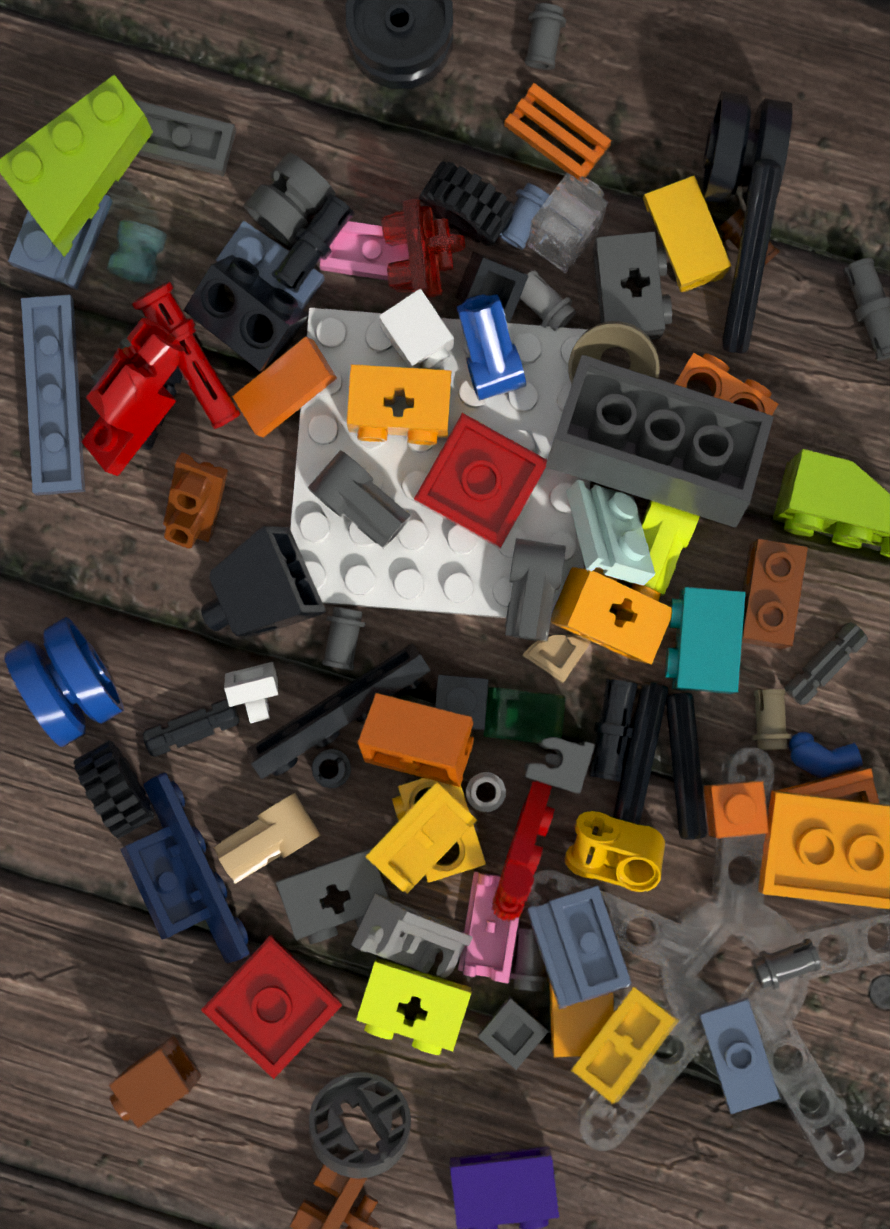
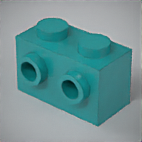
[665,587,745,694]

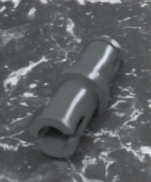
[843,258,890,361]

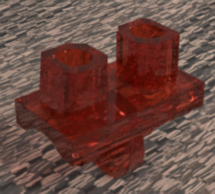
[381,198,466,298]

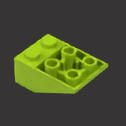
[773,449,890,558]

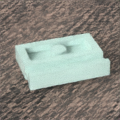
[566,479,655,586]

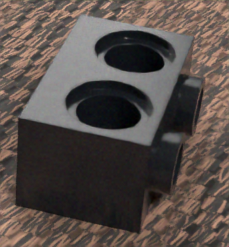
[183,255,309,371]

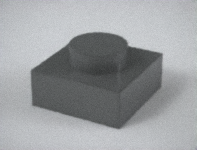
[477,996,549,1070]

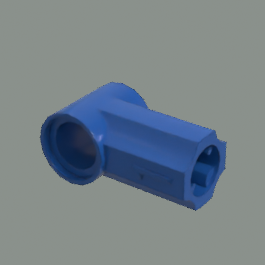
[456,295,527,401]

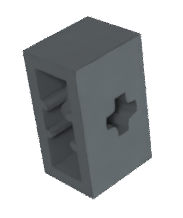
[593,232,672,340]
[276,847,391,944]

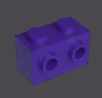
[450,1146,559,1229]

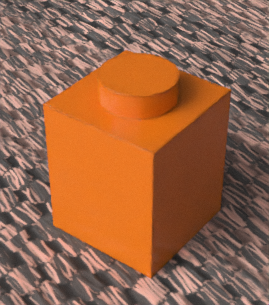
[704,781,768,838]

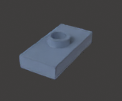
[698,998,780,1114]

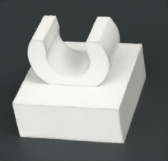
[224,662,278,723]

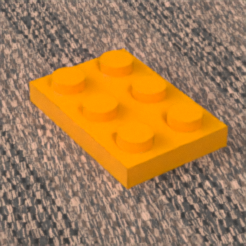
[758,790,890,909]

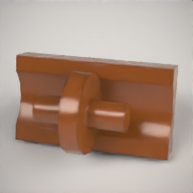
[163,452,228,548]
[290,1164,381,1229]

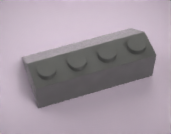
[546,355,774,528]

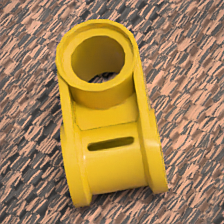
[564,811,665,892]

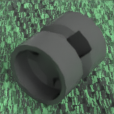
[243,153,336,247]

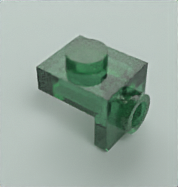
[483,687,566,743]

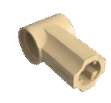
[213,793,321,884]

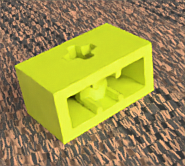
[356,957,471,1055]

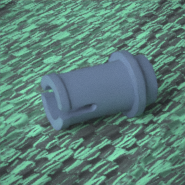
[499,183,552,250]

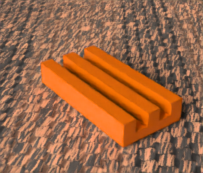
[504,83,611,183]

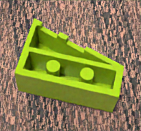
[0,75,153,257]

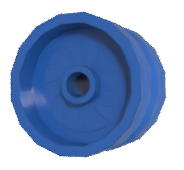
[4,617,124,747]

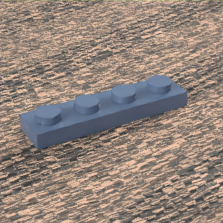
[21,295,85,495]

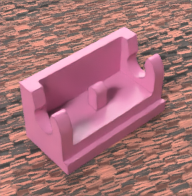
[458,871,519,983]

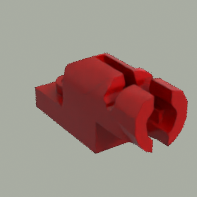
[81,318,185,476]

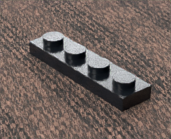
[247,643,431,780]

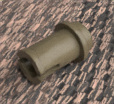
[752,689,792,751]

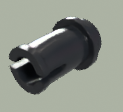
[312,749,351,789]

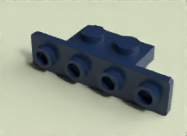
[120,772,249,964]

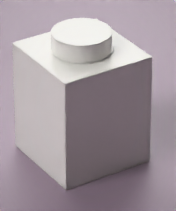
[379,288,454,370]

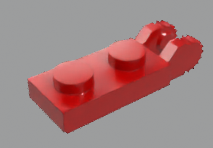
[491,781,555,922]

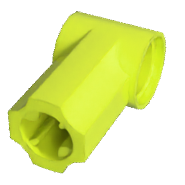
[624,500,700,596]

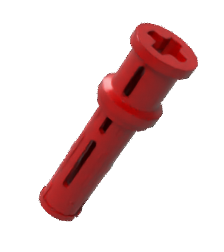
[132,281,241,429]

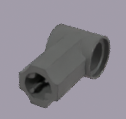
[307,450,411,549]
[505,538,566,642]

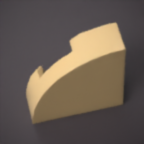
[522,634,591,684]

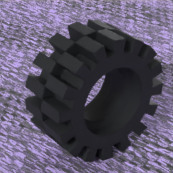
[419,161,515,246]
[73,740,154,839]

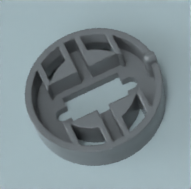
[309,1072,411,1178]

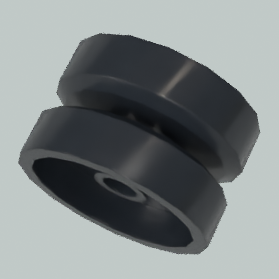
[345,0,453,89]
[702,91,793,206]

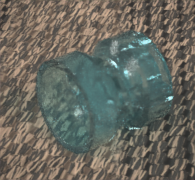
[107,220,167,284]

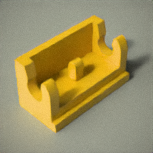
[643,175,731,292]
[366,781,477,894]
[571,987,679,1103]

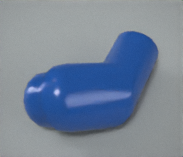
[788,732,863,778]

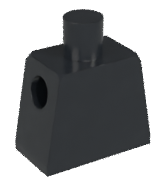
[201,526,326,636]

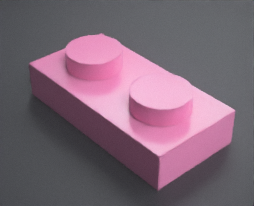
[320,221,424,285]

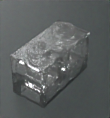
[527,172,608,274]

